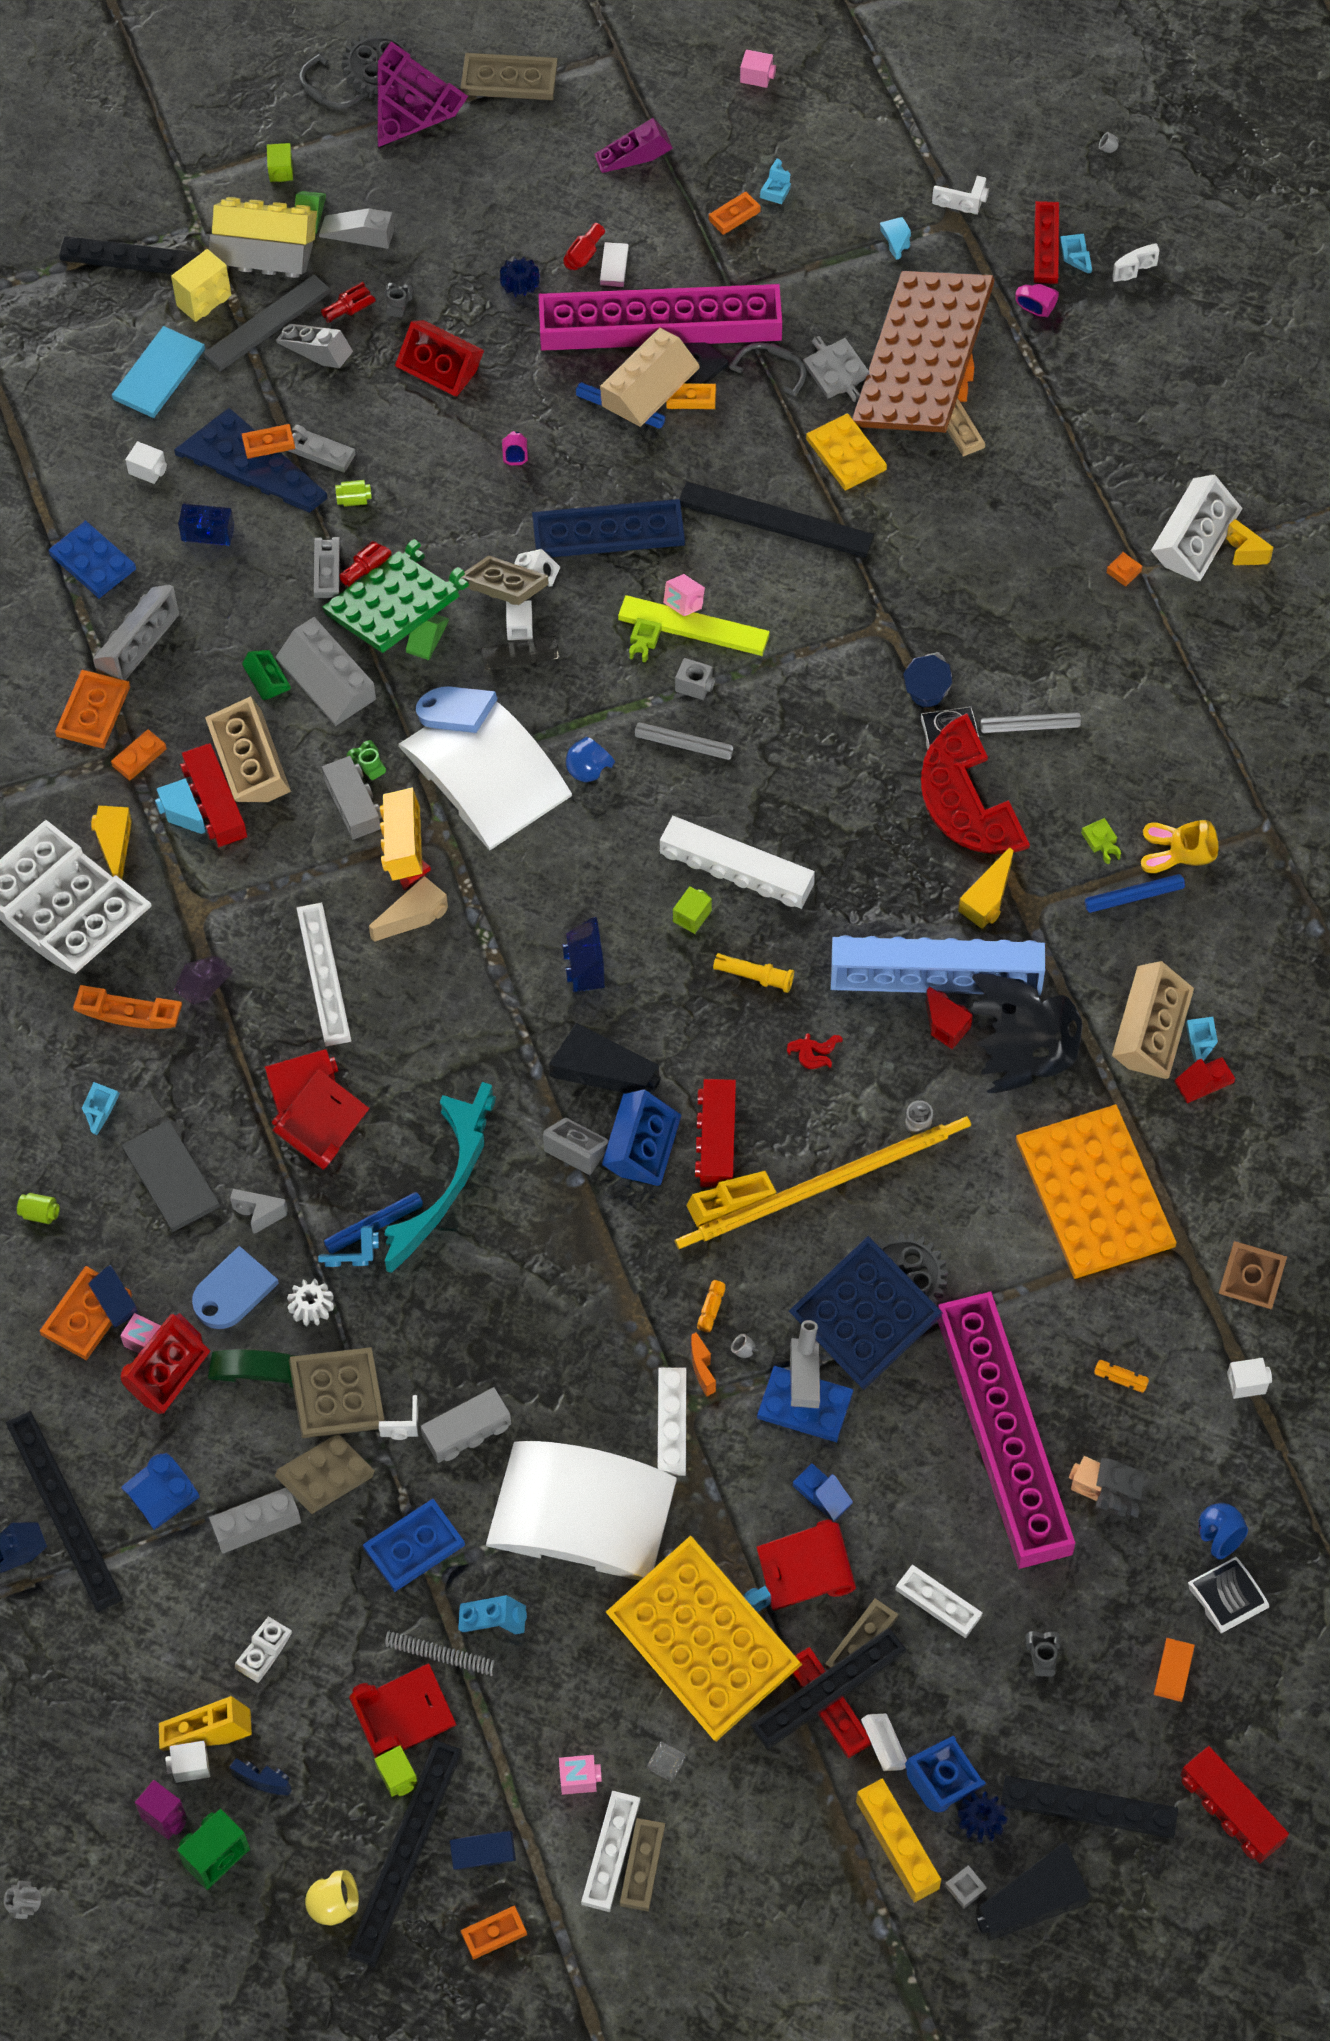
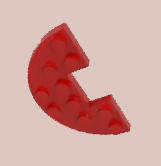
[921,713,1030,854]

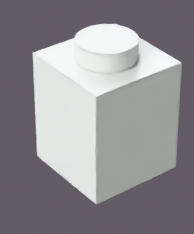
[125,441,167,484]
[506,601,533,640]
[1227,1358,1272,1399]
[166,1741,210,1783]

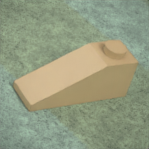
[369,876,448,942]

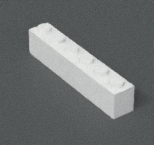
[660,816,815,909]

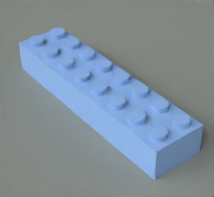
[831,935,1045,996]

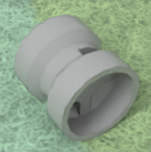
[905,1100,933,1135]

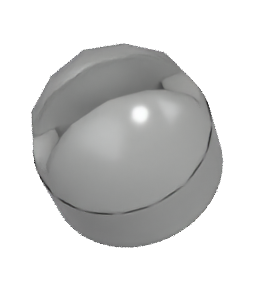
[1099,132,1119,153]
[731,1334,755,1358]

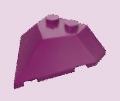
[378,41,468,147]

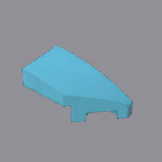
[1186,1017,1218,1062]

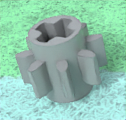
[4,1881,41,1919]

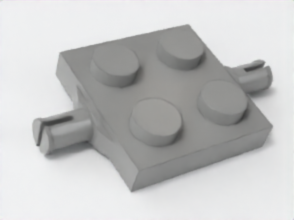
[803,336,869,402]

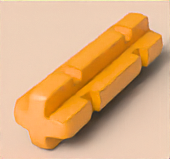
[697,1280,726,1332]
[1094,1360,1149,1393]

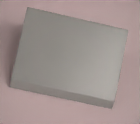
[543,1117,609,1175]

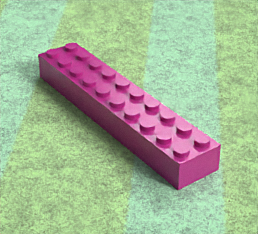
[539,284,782,350]
[937,1292,1075,1569]

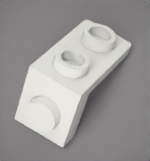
[932,176,989,215]

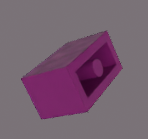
[135,1780,187,1840]

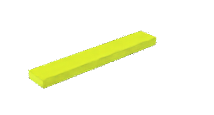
[618,595,770,656]

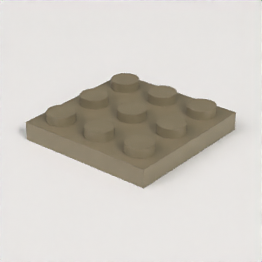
[289,1347,385,1438]

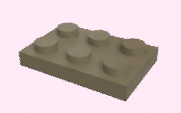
[459,555,549,606]
[275,1434,375,1514]

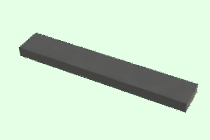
[204,274,330,372]

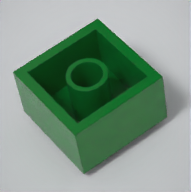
[177,1808,250,1890]

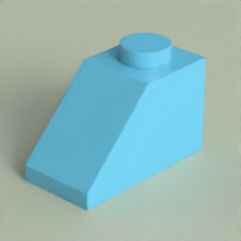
[155,778,205,834]

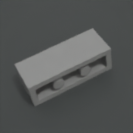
[322,756,382,840]
[421,1387,511,1463]
[209,1488,301,1554]

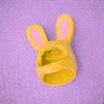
[1141,820,1219,873]

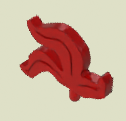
[787,1033,843,1069]

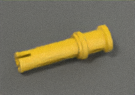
[713,953,794,993]

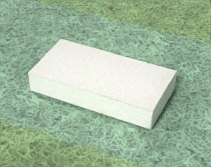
[600,242,629,287]
[861,1713,907,1771]

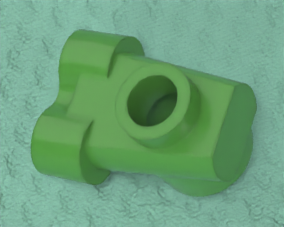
[346,740,386,780]

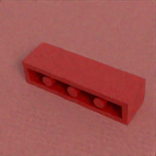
[180,743,247,848]
[695,1079,736,1188]
[1180,1746,1289,1864]

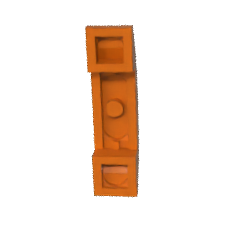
[73,985,182,1029]

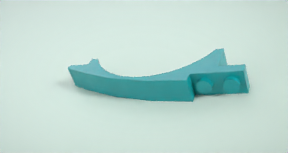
[384,1082,496,1273]

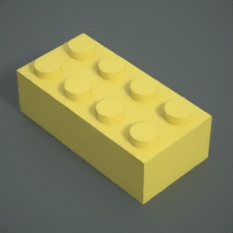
[212,197,317,245]

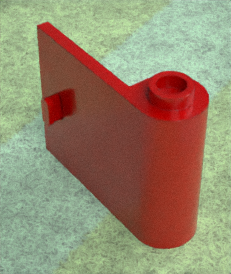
[271,1069,369,1170]
[756,1520,856,1611]
[349,1663,457,1758]

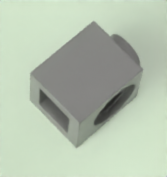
[675,658,715,700]

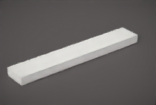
[297,902,351,1047]

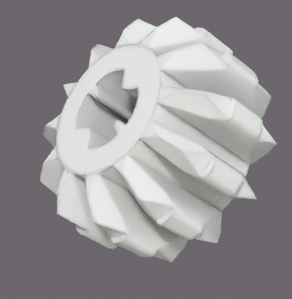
[287,1279,334,1327]

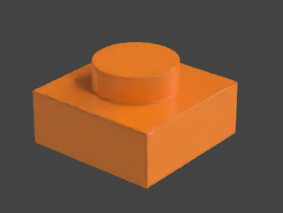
[1106,552,1142,587]

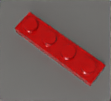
[1034,201,1059,284]
[792,1647,872,1759]

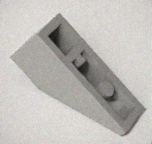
[319,208,394,249]

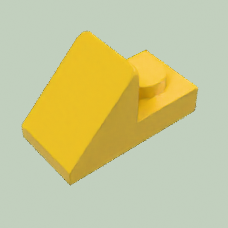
[1226,519,1274,565]

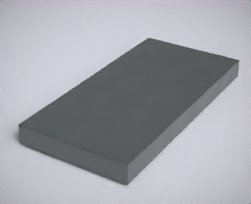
[122,1120,220,1232]

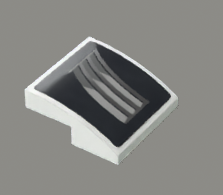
[1188,1557,1269,1633]

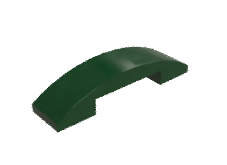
[208,1349,295,1388]

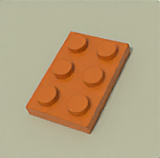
[55,670,130,749]
[40,1266,132,1361]

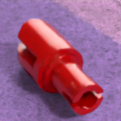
[563,223,605,270]
[321,281,376,323]
[339,541,392,587]

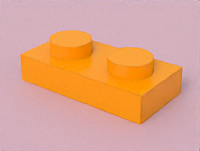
[666,383,716,409]

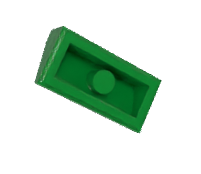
[242,650,291,700]

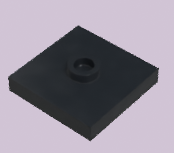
[683,342,729,384]

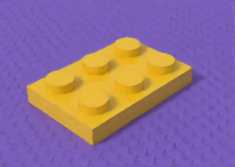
[806,413,887,491]

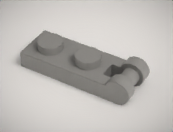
[288,425,356,473]
[314,537,340,598]

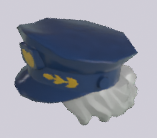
[903,652,952,707]

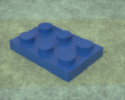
[49,520,136,598]
[757,1366,853,1443]
[363,1499,465,1592]

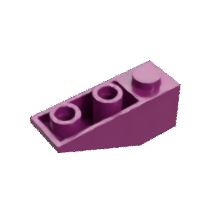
[594,118,673,173]

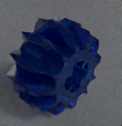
[500,256,540,297]
[957,1791,1008,1843]

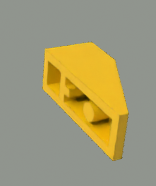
[91,806,132,880]
[958,847,1013,929]
[159,1696,252,1751]

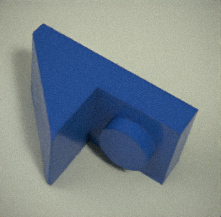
[793,1463,853,1522]

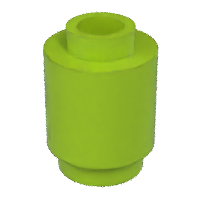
[335,480,372,507]
[17,1193,60,1224]

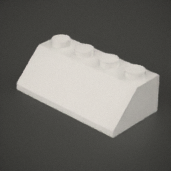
[1151,474,1243,581]

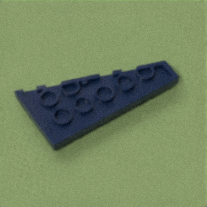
[174,408,328,513]

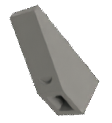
[276,323,353,368]

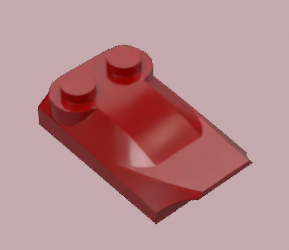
[121,1313,210,1414]

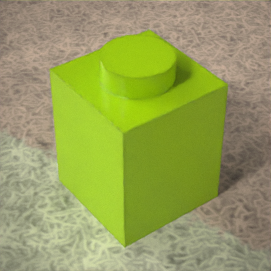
[267,143,293,182]
[673,886,712,934]
[374,1746,417,1797]

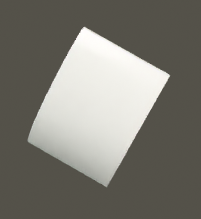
[399,701,572,851]
[0,820,152,974]
[486,1441,677,1581]

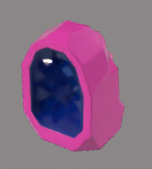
[1015,284,1059,317]
[502,431,528,465]

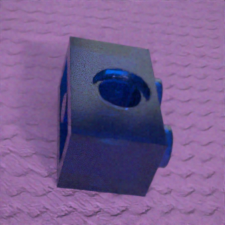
[178,504,234,545]

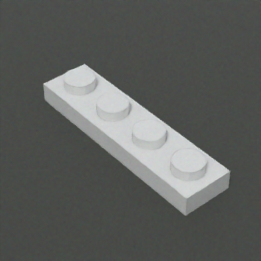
[658,1368,686,1476]
[581,1791,641,1912]

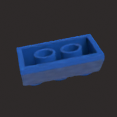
[602,1089,681,1186]

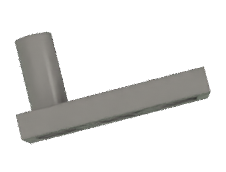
[790,1320,820,1408]

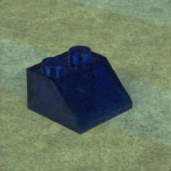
[562,917,605,992]

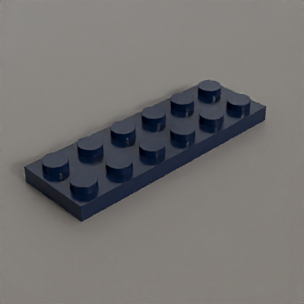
[532,499,685,557]

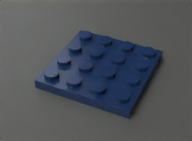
[789,1236,943,1390]

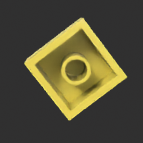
[171,249,231,322]

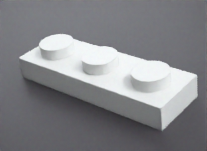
[896,1565,982,1638]

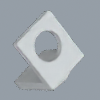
[514,549,560,587]
[379,1395,419,1440]

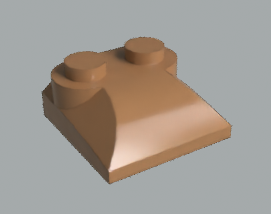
[1219,1241,1287,1309]

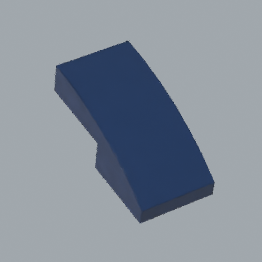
[229,1758,292,1795]
[450,1831,516,1870]

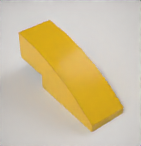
[686,1171,777,1228]

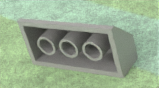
[209,234,313,278]
[93,585,179,680]
[276,617,376,726]

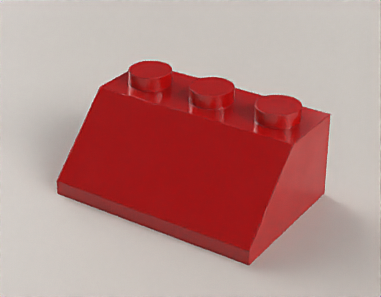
[395,320,484,397]

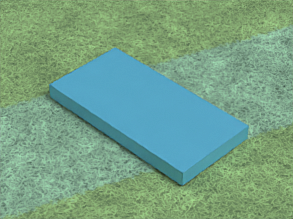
[112,326,205,418]

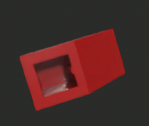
[925,987,973,1050]

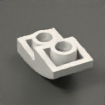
[1113,243,1159,282]
[235,1616,292,1683]

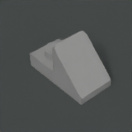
[230,1189,288,1234]

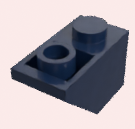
[0,1522,47,1573]

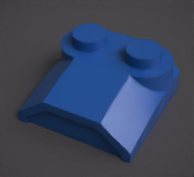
[121,1453,200,1530]
[905,1736,986,1812]

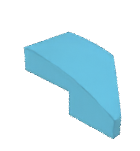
[760,159,791,205]
[880,217,911,260]
[1059,234,1092,273]
[82,1082,120,1135]

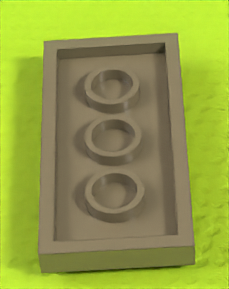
[461,53,558,100]

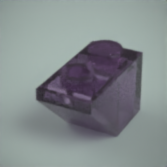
[173,956,233,1005]

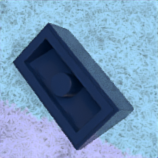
[88,1265,139,1328]

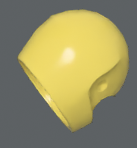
[305,1870,359,1926]

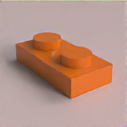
[709,192,761,235]
[242,424,295,459]
[111,729,167,781]
[461,1905,527,1960]

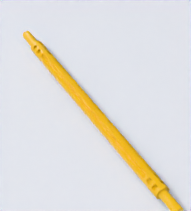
[674,1116,971,1249]

